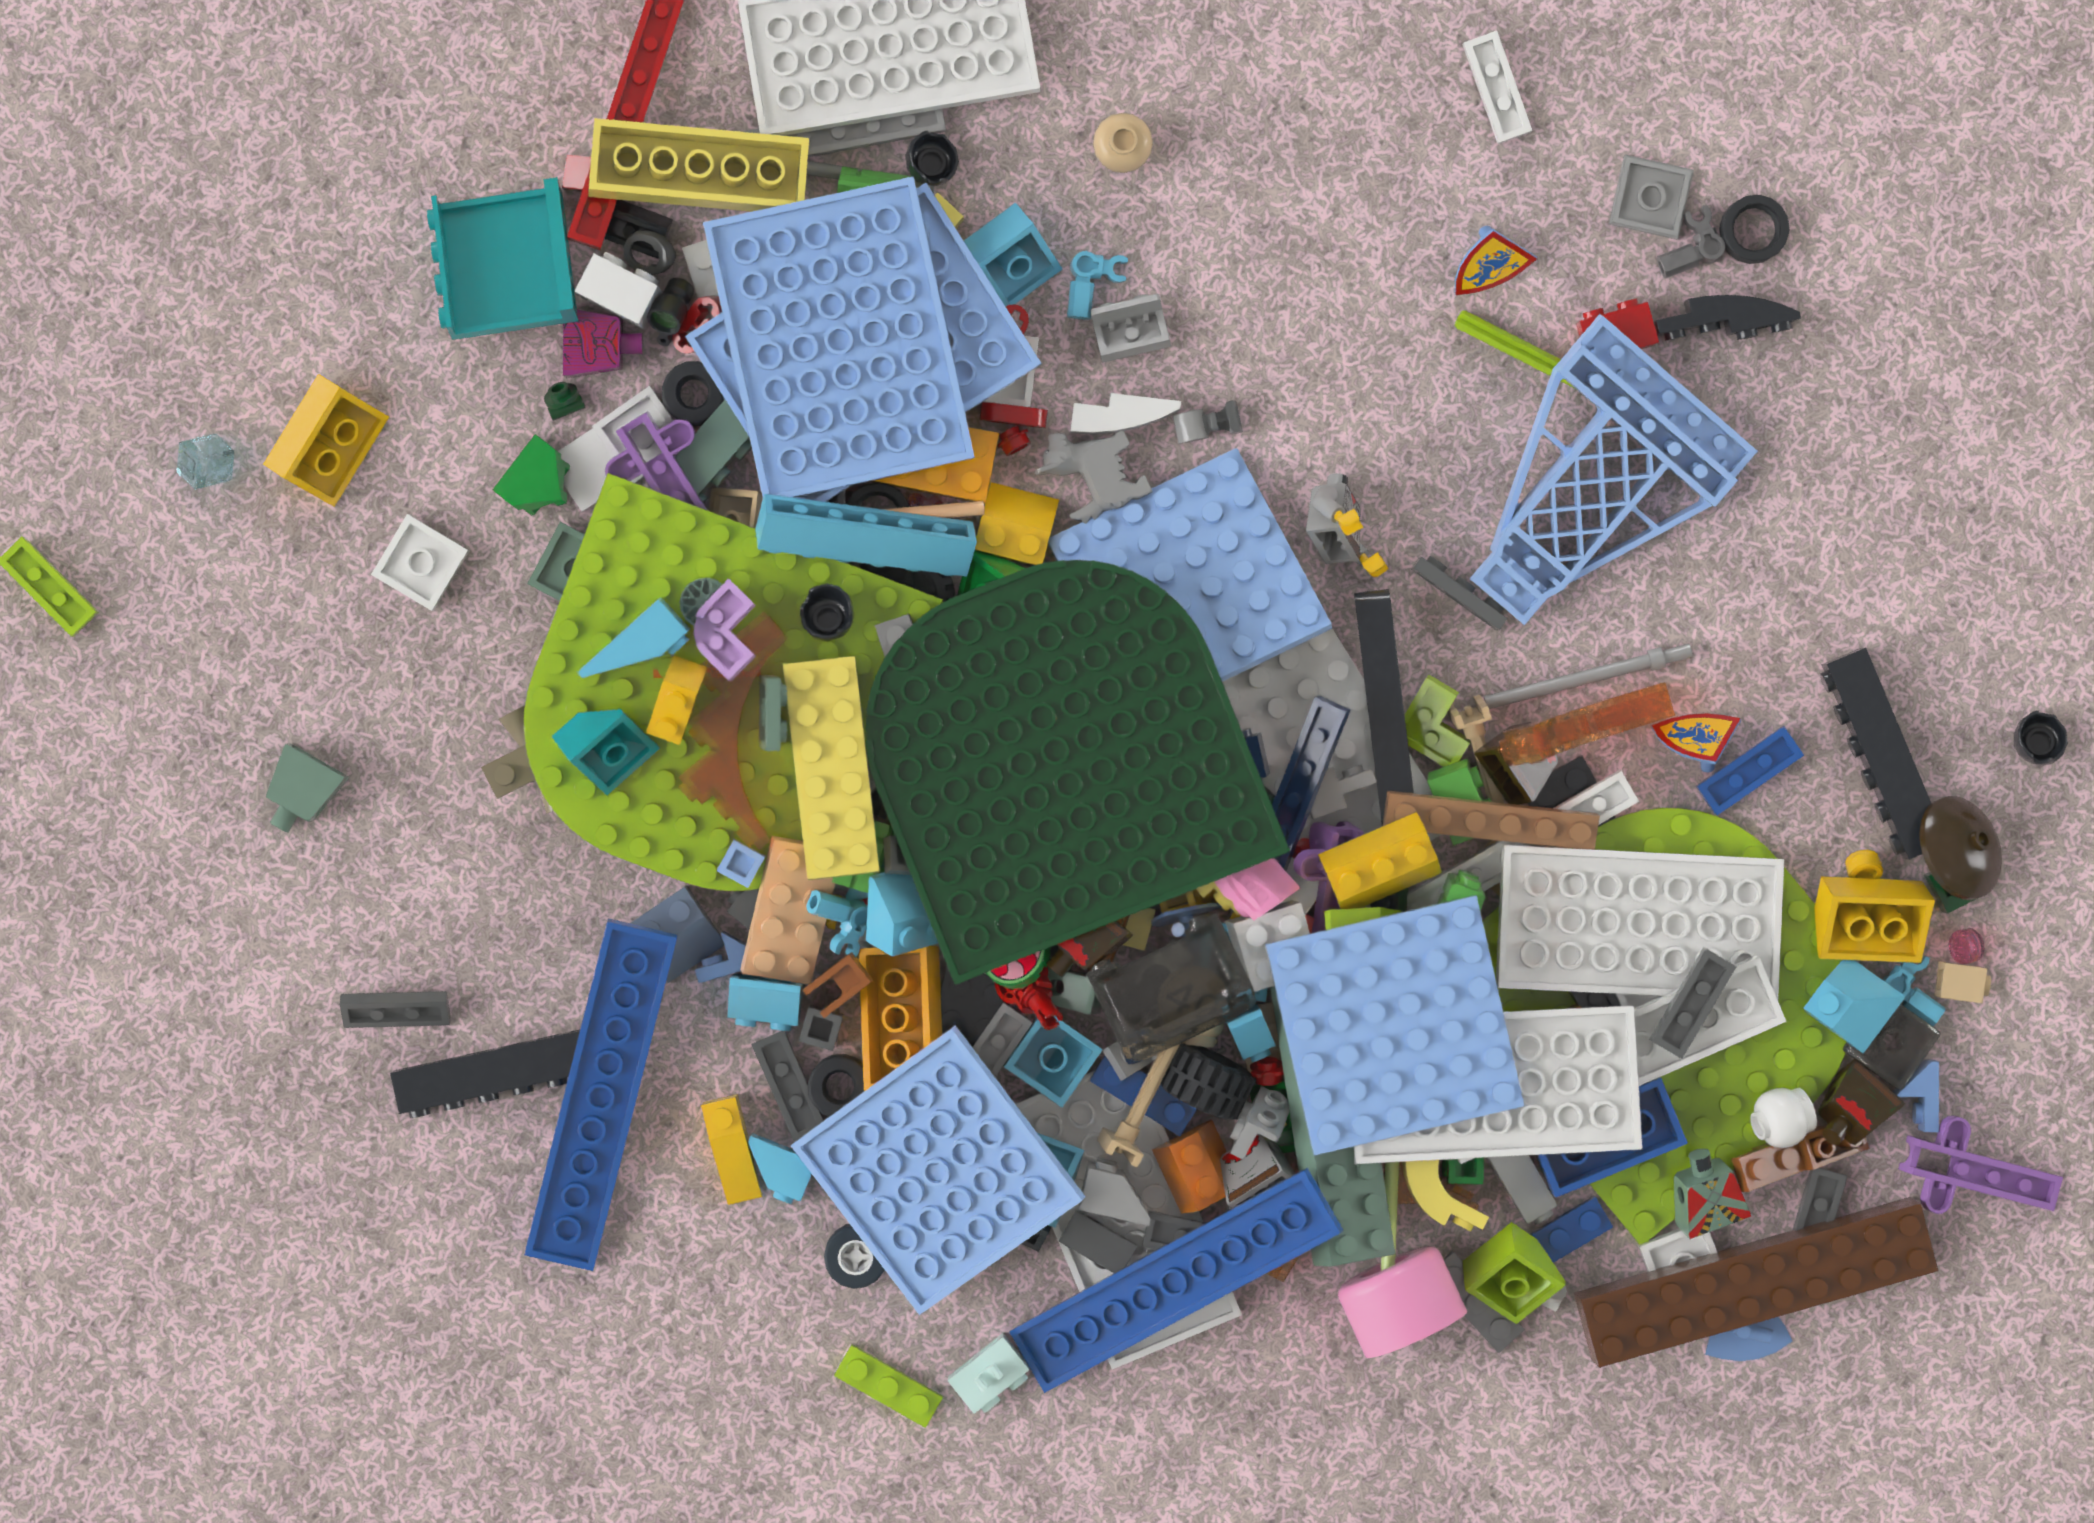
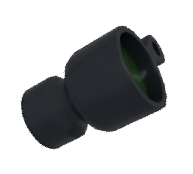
[647,278,694,346]

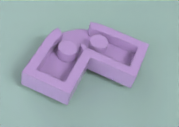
[694,579,756,682]

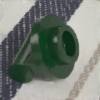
[544,382,586,421]

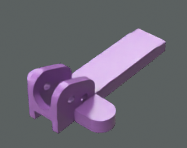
[605,411,707,510]
[1293,821,1364,933]
[1898,1115,2063,1214]

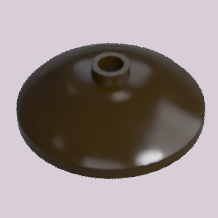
[1920,796,2002,900]

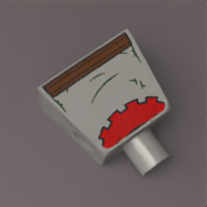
[1220,1133,1296,1208]

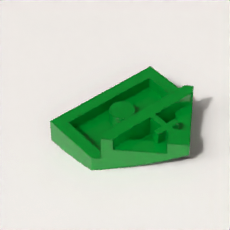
[492,434,570,516]

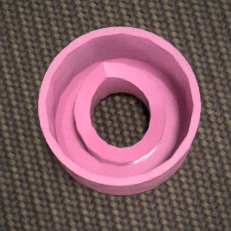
[1338,1246,1467,1358]

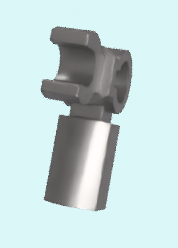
[1657,205,1725,279]

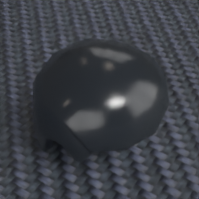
[905,130,959,186]
[800,583,855,642]
[2014,710,2068,766]

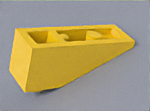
[701,1094,762,1205]

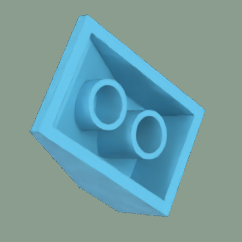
[577,597,690,678]

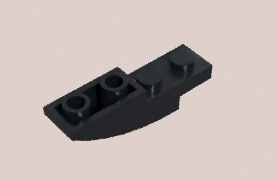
[1654,295,1801,341]

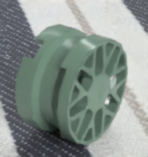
[680,578,723,626]

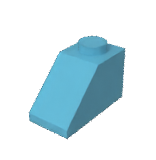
[1225,1004,1276,1062]
[748,1133,812,1204]

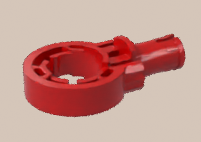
[994,965,1063,1030]

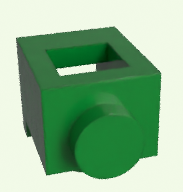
[1441,1157,1484,1185]

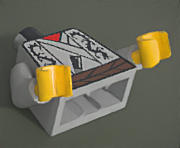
[1306,473,1389,578]

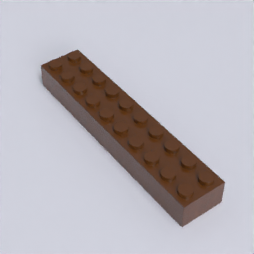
[1574,1197,1939,1368]

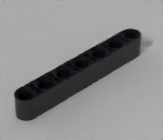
[1354,589,1414,827]

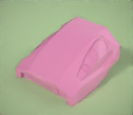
[1214,858,1301,921]

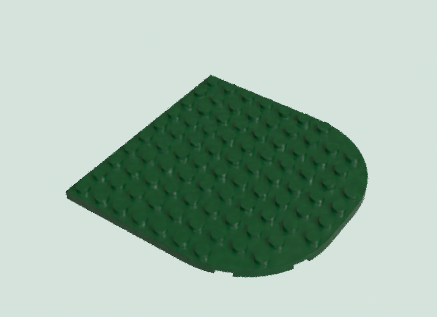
[865,560,1290,985]

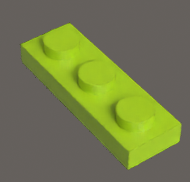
[0,536,99,637]
[834,1344,943,1428]

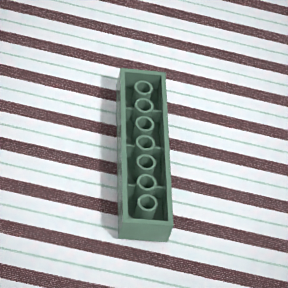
[1270,986,1395,1267]

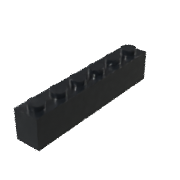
[1820,647,1931,860]
[390,1029,580,1118]

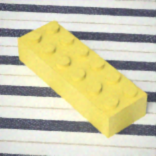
[589,118,809,212]
[783,656,880,880]

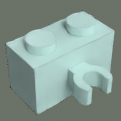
[948,1333,1029,1414]

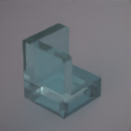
[177,434,235,490]

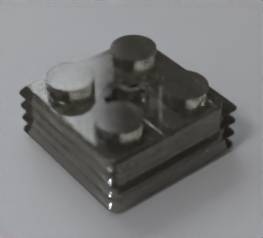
[1843,1004,1941,1090]

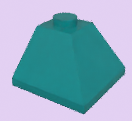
[551,709,660,795]

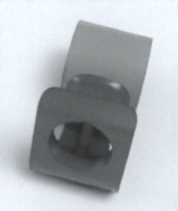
[1173,400,1243,444]

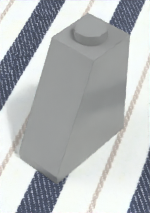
[1486,1155,1558,1225]

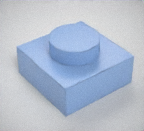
[717,839,765,888]

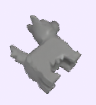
[1034,430,1152,524]

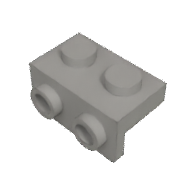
[1090,294,1171,363]
[1230,1086,1289,1159]

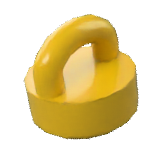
[1845,849,1884,879]

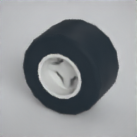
[824,1224,885,1289]

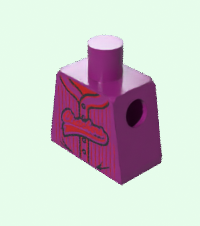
[563,310,643,378]

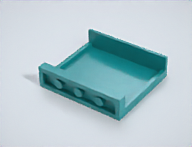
[427,177,578,340]

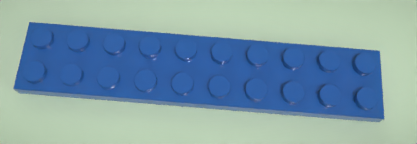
[524,918,677,1271]
[1009,1168,1343,1393]

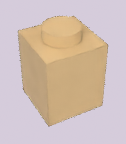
[1934,961,1991,1003]

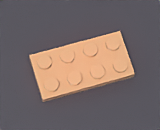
[740,836,835,984]

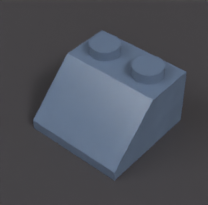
[631,885,724,983]

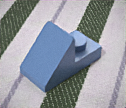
[695,931,746,983]
[1892,1059,1939,1132]

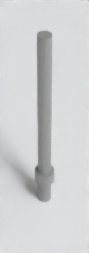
[1484,643,1693,709]

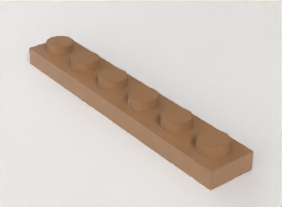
[1383,791,1600,850]

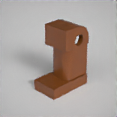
[803,952,873,1018]

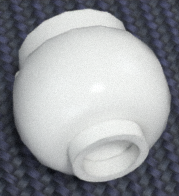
[1750,1088,1817,1148]

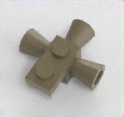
[481,706,554,814]

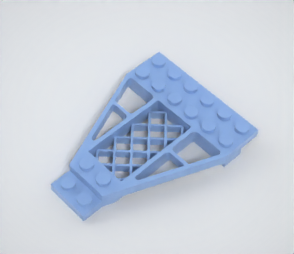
[1470,314,1758,625]

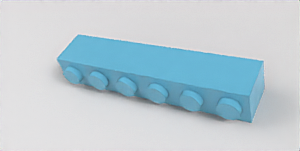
[755,494,977,577]

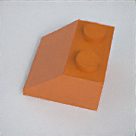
[1152,1119,1227,1214]

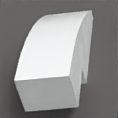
[1070,393,1181,434]

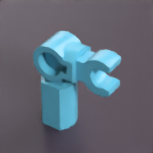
[1067,251,1128,320]
[806,890,868,957]
[1882,956,1946,1027]

